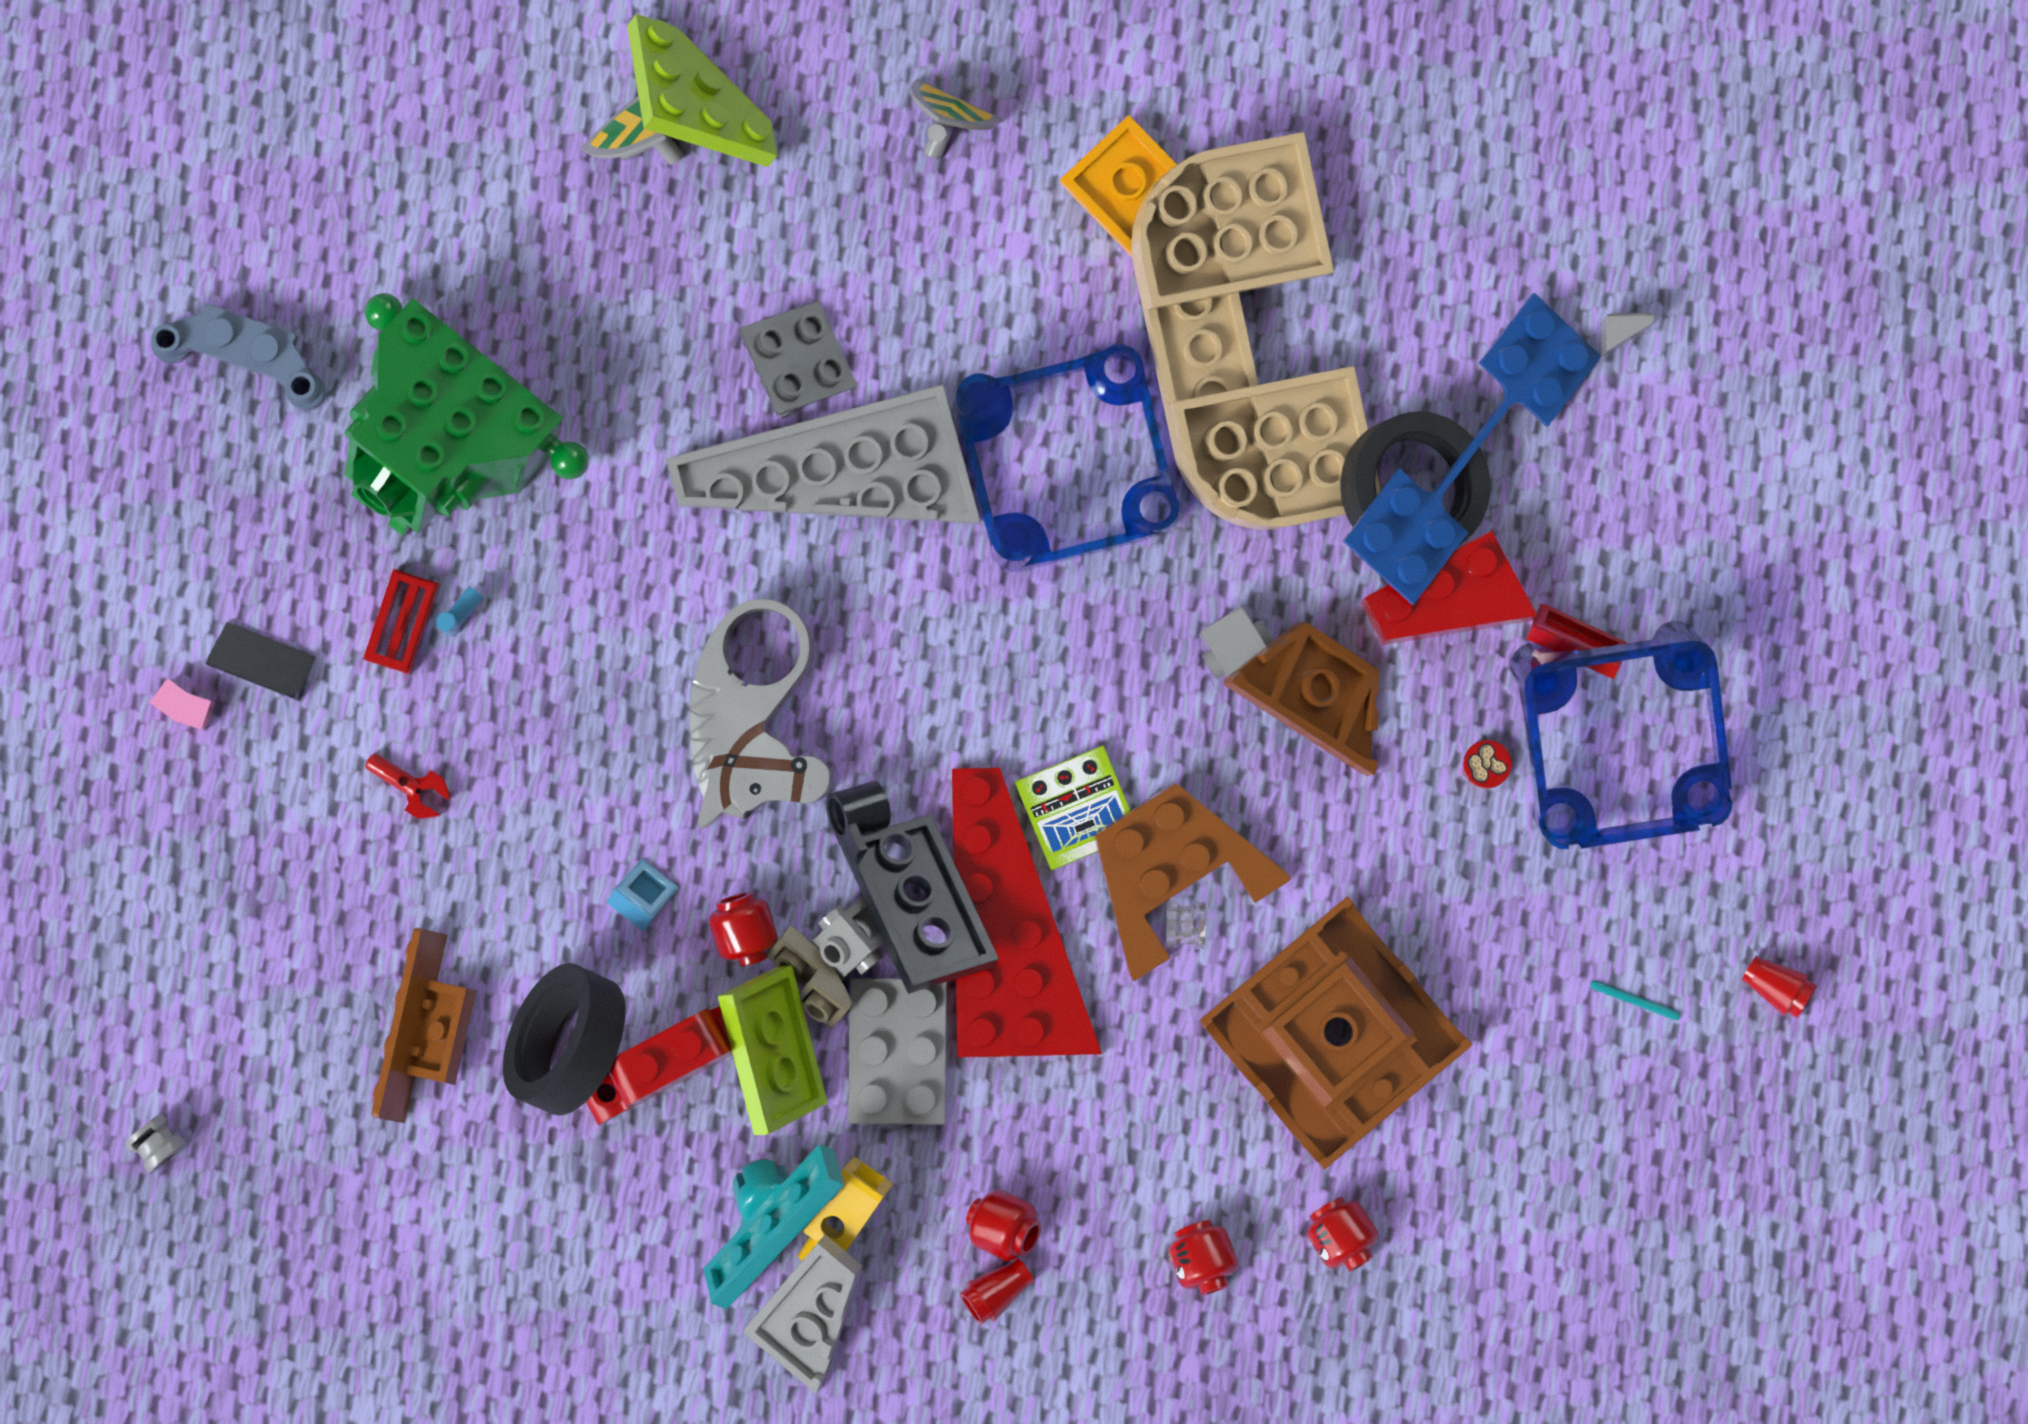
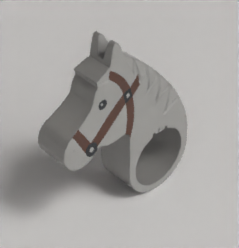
[689,599,834,828]

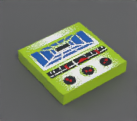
[1015,746,1130,871]

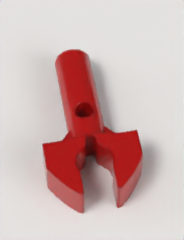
[365,753,451,819]

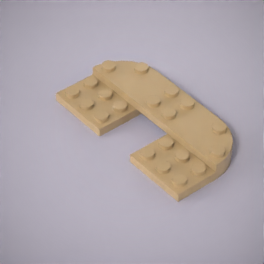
[1131,132,1381,530]

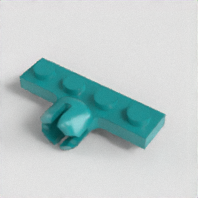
[703,1144,844,1309]

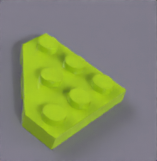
[627,14,778,167]

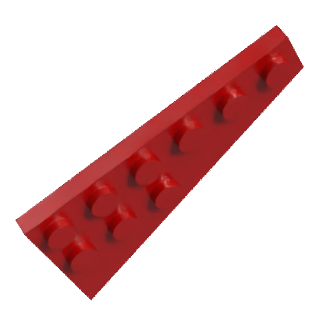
[952,768,1102,1058]

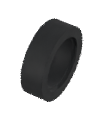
[1340,411,1491,545]
[503,963,626,1116]

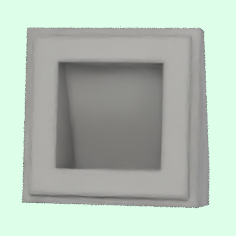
[1601,313,1654,357]

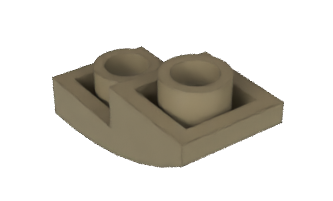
[767,925,853,1029]

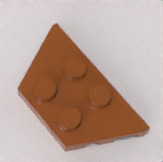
[1223,622,1379,776]

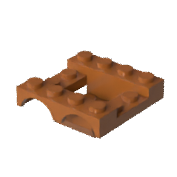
[1198,896,1473,1170]

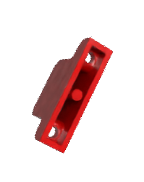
[586,1006,733,1126]

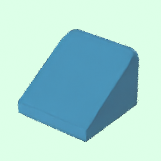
[607,858,679,932]

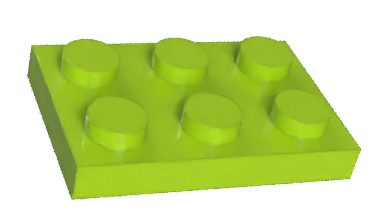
[718,965,827,1135]

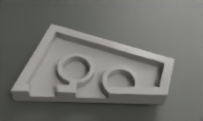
[742,1234,863,1394]

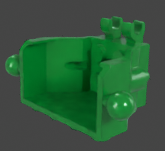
[344,293,589,537]

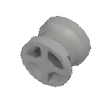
[125,1114,187,1174]

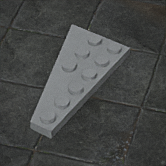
[666,384,981,524]

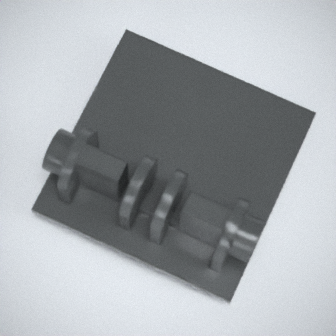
[738,301,857,419]

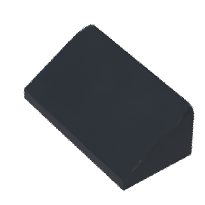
[205,622,316,701]

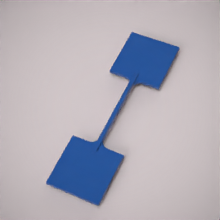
[1343,292,1601,605]

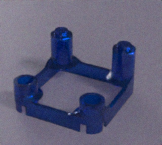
[956,344,1179,572]
[1510,621,1733,849]

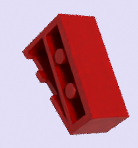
[1361,531,1537,645]

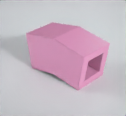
[150,678,215,731]

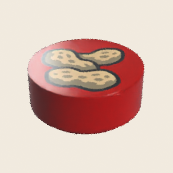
[1462,740,1511,789]

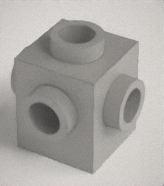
[811,897,885,980]

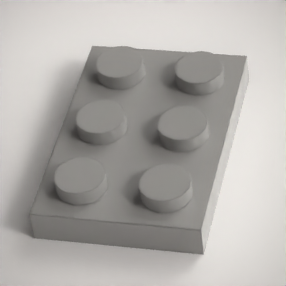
[848,978,947,1125]

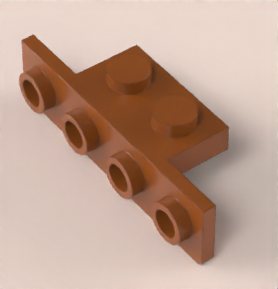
[371,927,477,1123]

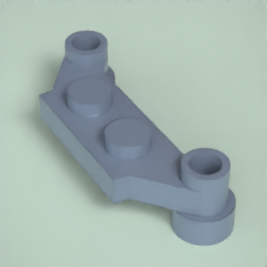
[151,303,326,411]

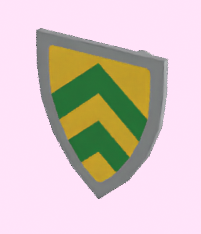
[909,79,1002,159]
[580,96,683,165]

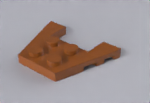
[1093,782,1292,981]

